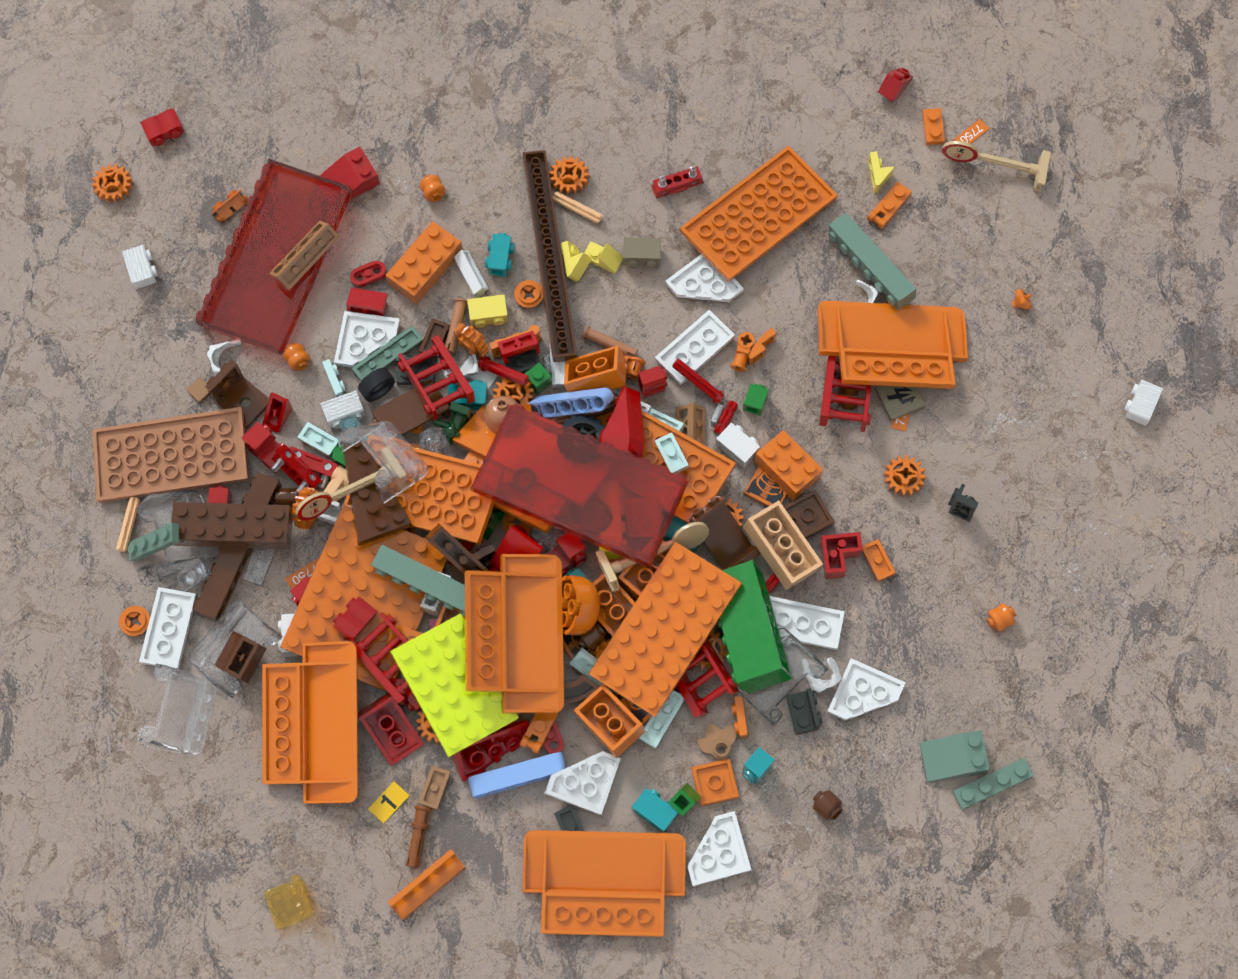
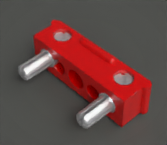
[651,166,704,198]
[271,444,322,495]
[290,446,339,488]

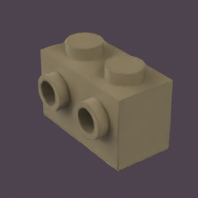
[623,237,661,268]

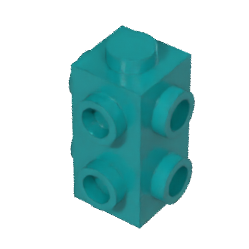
[485,233,515,277]

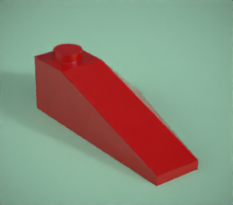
[597,386,644,464]
[451,720,532,782]

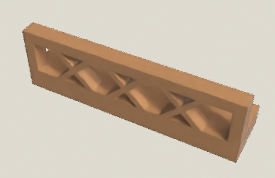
[269,221,340,290]
[676,403,706,445]

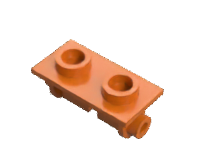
[211,189,248,223]

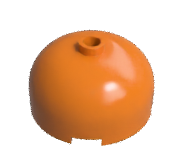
[562,575,600,635]

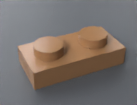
[418,766,451,811]

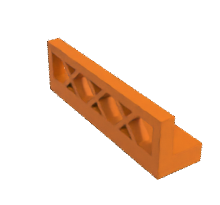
[388,849,466,921]

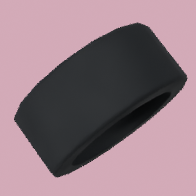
[358,367,395,402]

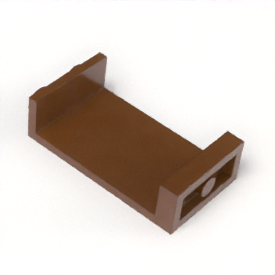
[371,379,451,442]
[688,495,761,570]

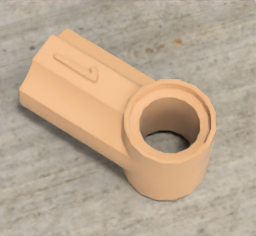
[324,465,349,502]

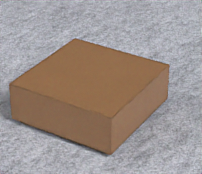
[186,377,210,404]

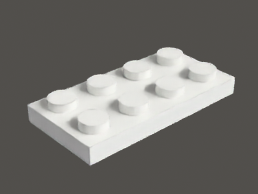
[655,310,735,386]
[139,587,197,670]
[770,596,845,651]

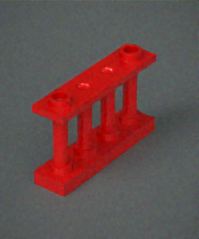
[397,335,475,421]
[819,356,871,432]
[350,613,410,705]
[677,638,740,718]

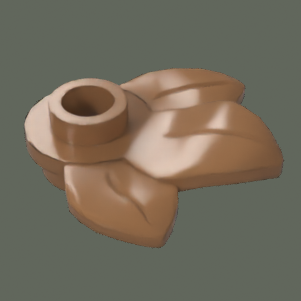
[697,723,736,760]

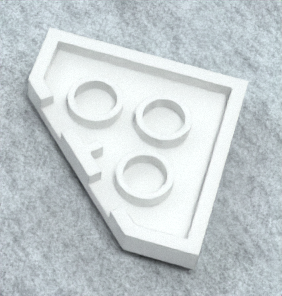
[665,255,744,302]
[334,311,400,368]
[827,658,906,721]
[545,751,621,815]
[687,811,751,887]

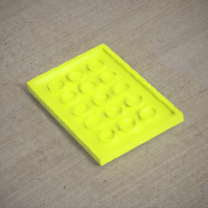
[390,614,519,758]

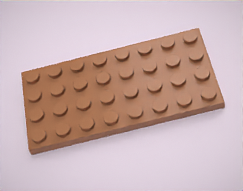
[92,407,249,503]

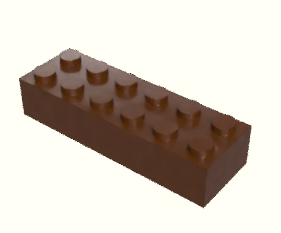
[171,502,293,549]

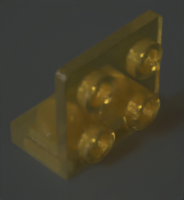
[264,874,315,930]

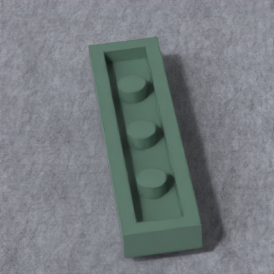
[352,325,423,381]
[128,522,179,562]
[952,758,1034,810]

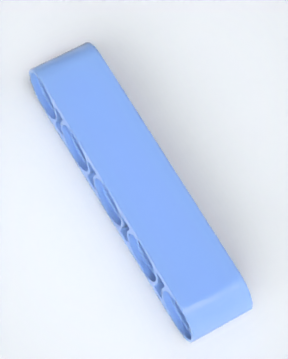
[528,388,613,419]
[468,752,567,798]

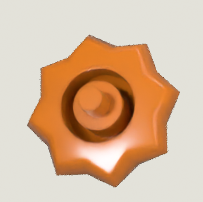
[1012,289,1033,310]

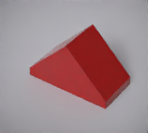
[262,392,293,433]

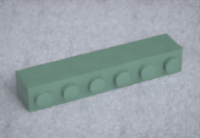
[828,213,916,310]
[371,545,465,617]

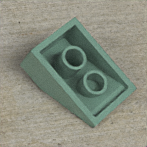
[920,730,990,782]

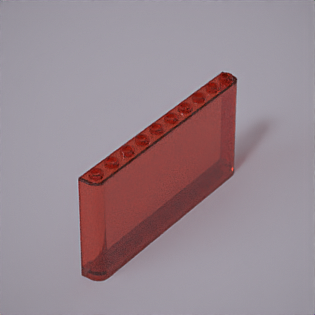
[196,159,352,355]
[470,403,689,569]

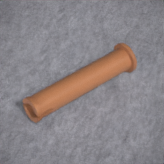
[445,298,468,355]
[582,325,638,357]

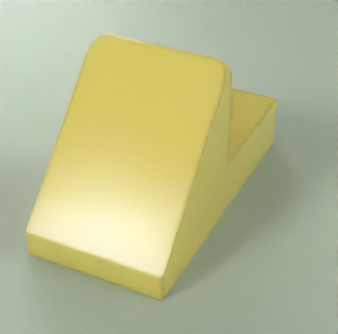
[868,152,894,193]
[561,241,592,282]
[584,241,623,274]

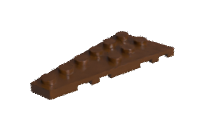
[342,434,411,546]

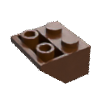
[214,631,267,683]

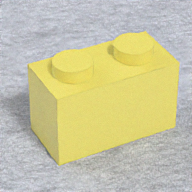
[467,295,508,328]

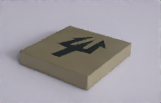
[875,385,926,421]

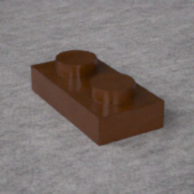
[419,318,450,360]

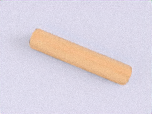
[553,192,603,223]
[116,497,140,552]

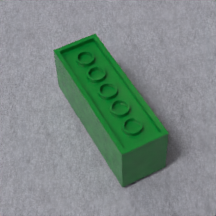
[718,560,792,694]

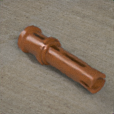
[406,805,432,868]

